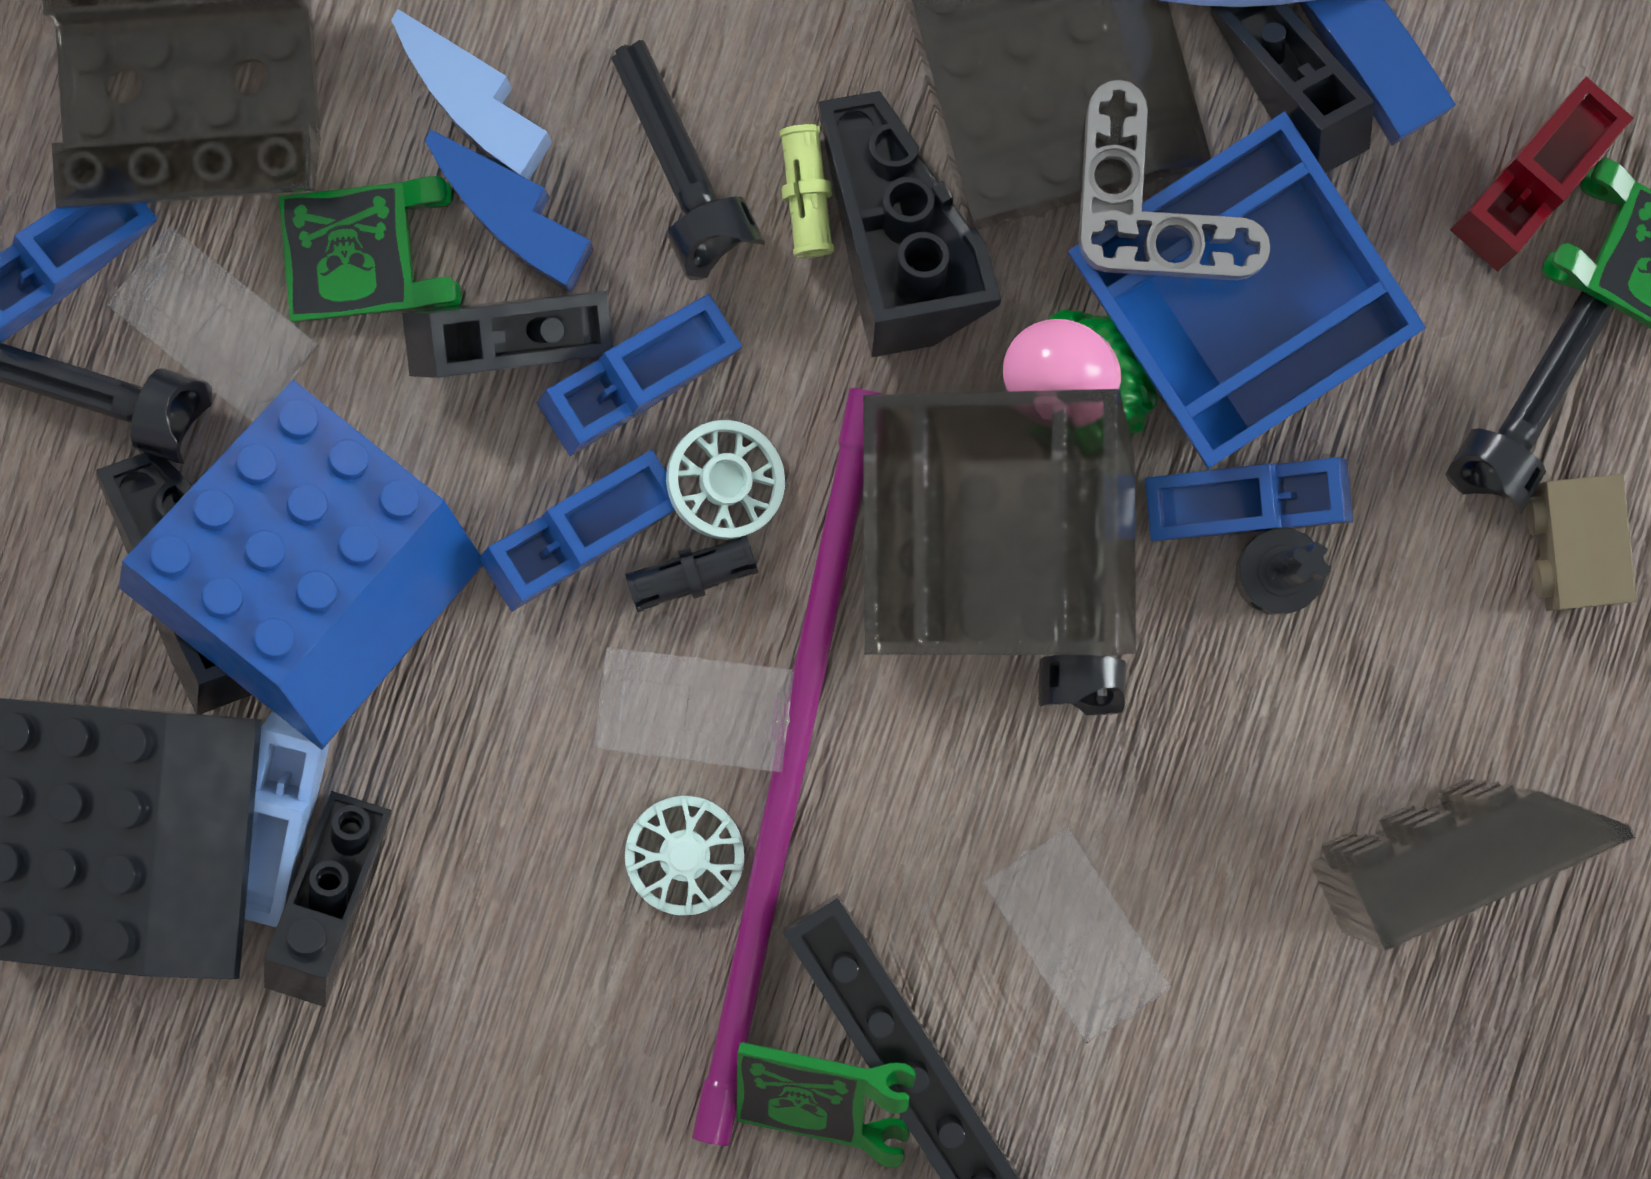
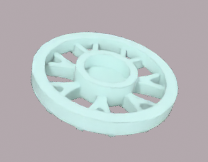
[666,420,785,540]
[625,795,744,915]

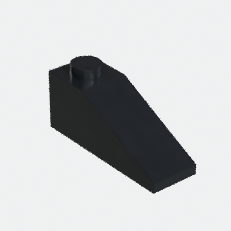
[1211,4,1374,173]
[402,291,613,378]

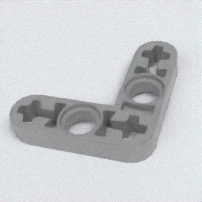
[1079,80,1271,280]

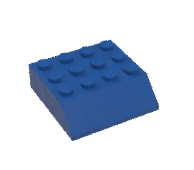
[1067,112,1426,469]
[119,380,483,750]

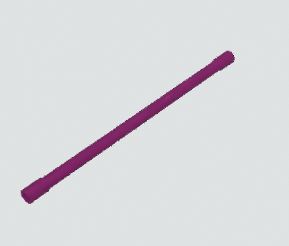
[692,388,886,1146]

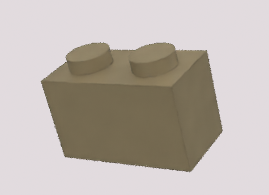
[1526,474,1637,611]

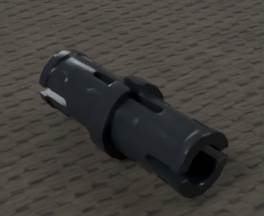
[625,535,759,612]

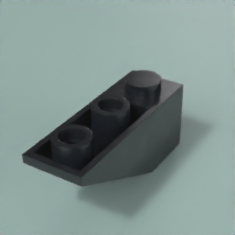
[264,791,392,1007]

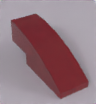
[1450,76,1634,272]

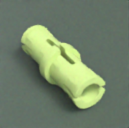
[780,124,835,258]

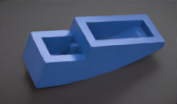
[1298,0,1456,146]
[425,130,594,293]
[0,169,157,343]
[536,293,743,456]
[478,450,686,612]
[1145,457,1353,541]

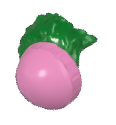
[1003,309,1157,454]

